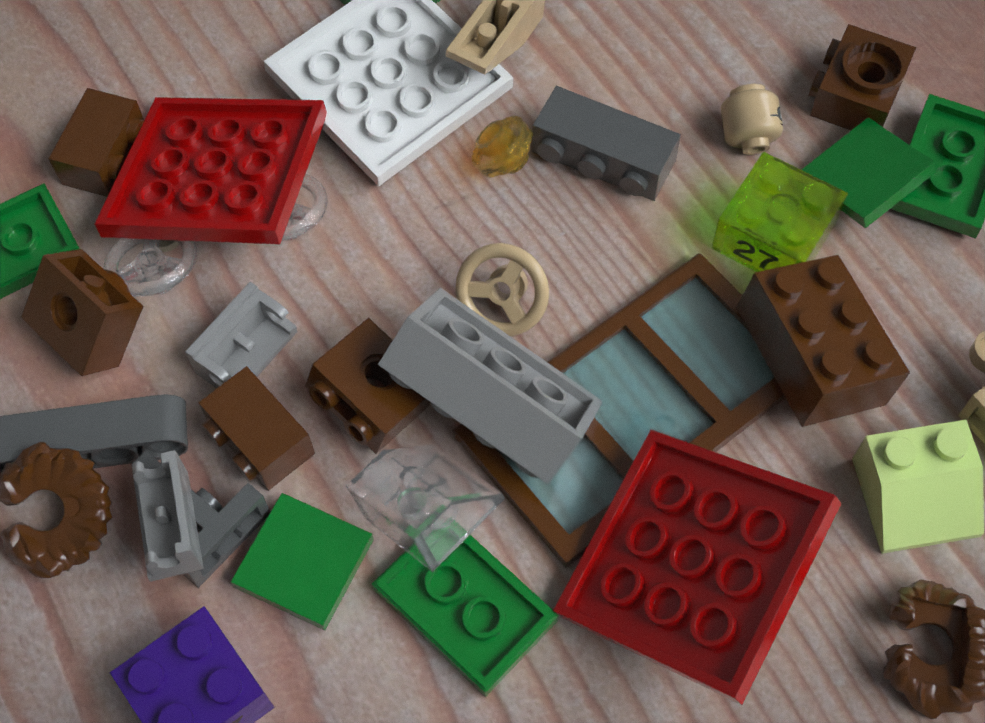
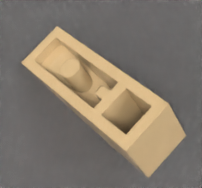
[445,0,545,75]

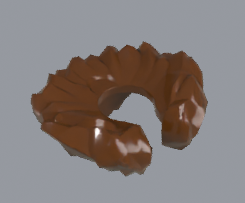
[0,442,113,578]
[883,579,985,719]

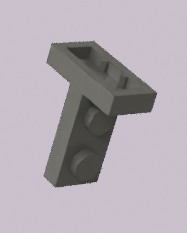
[131,451,271,588]

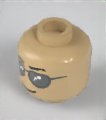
[721,84,783,155]

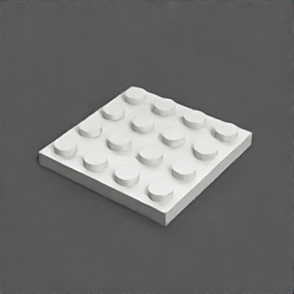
[264,0,513,187]

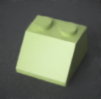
[852,419,984,554]

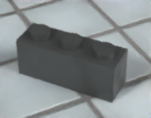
[532,85,681,201]

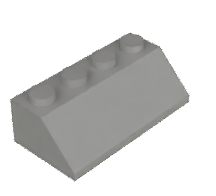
[378,288,603,485]

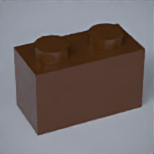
[48,88,144,197]
[198,366,315,491]

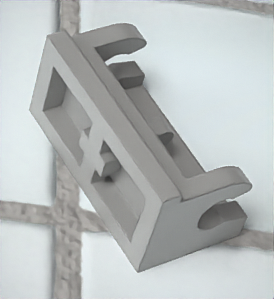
[185,282,298,388]
[132,450,204,582]

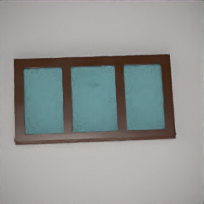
[452,253,786,568]

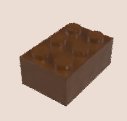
[736,255,910,427]

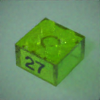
[711,151,848,272]

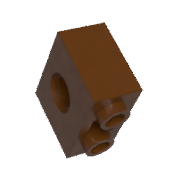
[808,24,917,131]
[21,249,144,376]
[305,317,431,454]

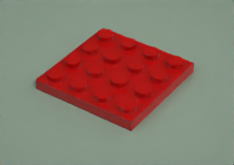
[94,97,327,245]
[553,429,841,705]

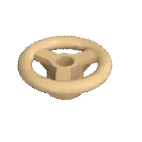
[455,243,549,336]

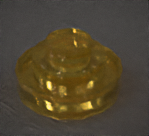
[471,115,533,178]

